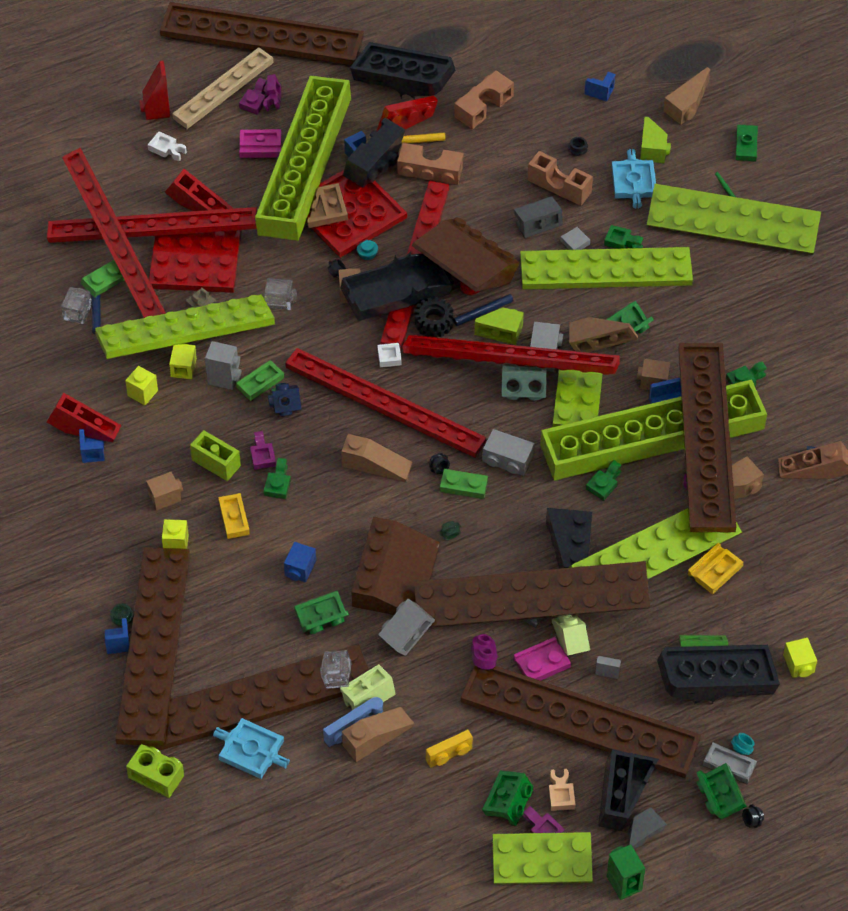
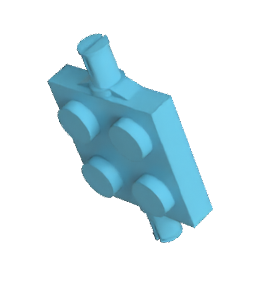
[611,149,656,209]
[213,718,290,779]

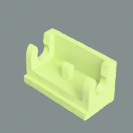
[340,664,396,710]

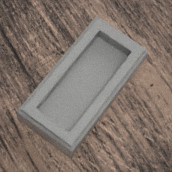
[703,743,757,784]

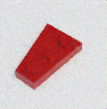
[376,95,438,132]

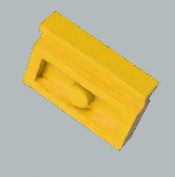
[687,542,743,594]

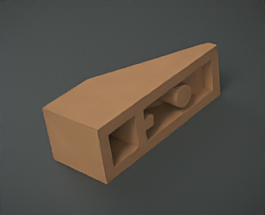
[663,67,710,125]
[569,317,638,352]
[341,434,412,482]
[732,456,764,499]
[342,707,414,762]

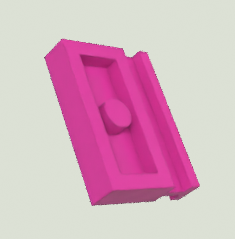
[239,129,282,158]
[513,637,571,681]

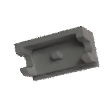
[514,196,563,238]

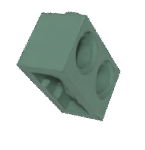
[502,365,547,400]

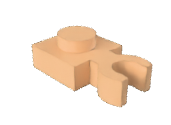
[549,769,576,811]

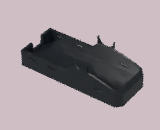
[350,42,456,100]
[340,251,454,321]
[657,644,780,705]

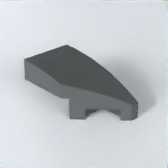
[627,807,667,849]

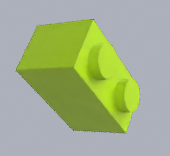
[190,430,241,481]

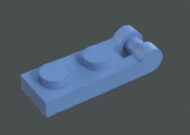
[323,697,383,747]

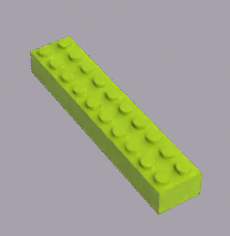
[255,76,351,241]
[540,380,767,481]

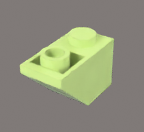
[552,615,590,655]

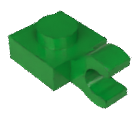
[604,225,643,249]
[726,362,767,386]
[264,458,291,499]
[586,460,622,501]

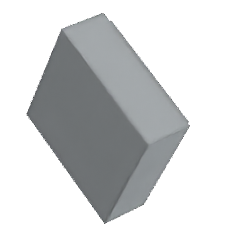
[560,227,590,250]
[595,656,621,679]

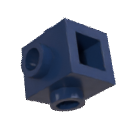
[268,383,302,416]

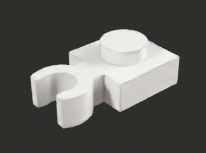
[148,132,187,161]

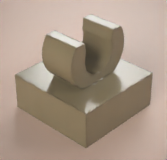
[186,288,216,308]

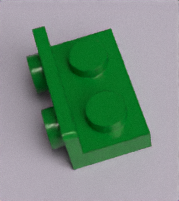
[482,770,533,826]

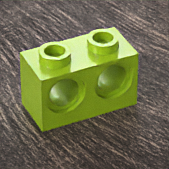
[126,744,184,798]

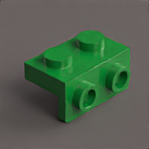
[606,300,654,345]
[293,590,349,635]
[696,763,747,820]

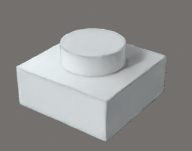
[377,343,402,367]

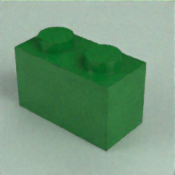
[606,844,646,900]

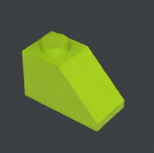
[640,117,671,163]
[474,307,524,345]

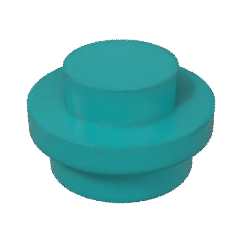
[357,240,378,260]
[731,733,755,755]

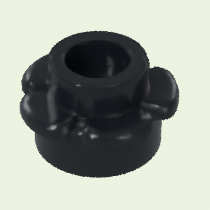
[568,137,588,156]
[328,258,346,277]
[429,453,450,474]
[742,804,764,828]

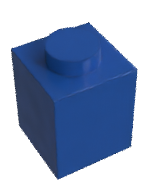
[284,542,316,582]

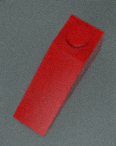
[139,60,170,120]
[165,169,233,211]
[47,393,121,442]

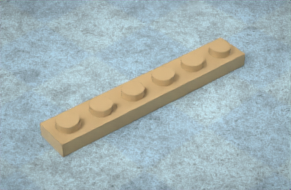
[172,48,273,129]

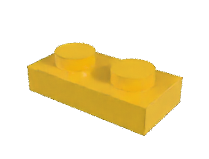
[218,493,250,539]
[426,730,473,768]

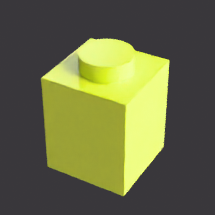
[169,344,197,379]
[125,366,158,405]
[162,519,189,549]
[783,638,817,678]

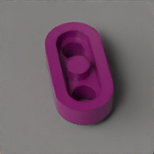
[471,634,498,669]

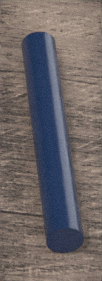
[453,294,513,326]
[92,295,101,334]

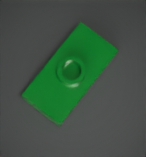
[736,124,758,162]

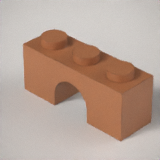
[454,71,514,130]
[397,143,464,185]
[527,151,593,206]

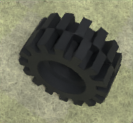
[415,297,454,337]

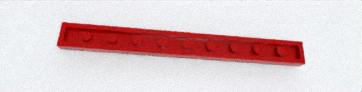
[62,147,166,318]
[380,181,449,351]
[47,207,257,243]
[403,335,620,375]
[285,348,486,458]

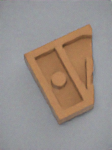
[307,183,348,228]

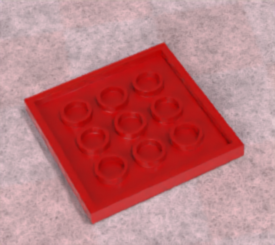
[306,170,407,258]
[149,230,242,293]

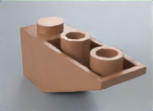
[778,441,848,479]

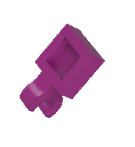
[263,74,282,111]
[239,78,267,115]
[250,431,276,470]
[522,806,565,833]

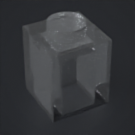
[264,278,297,310]
[61,287,92,324]

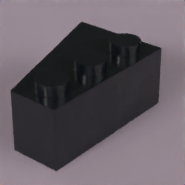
[343,118,405,188]
[546,508,592,569]
[598,749,659,831]

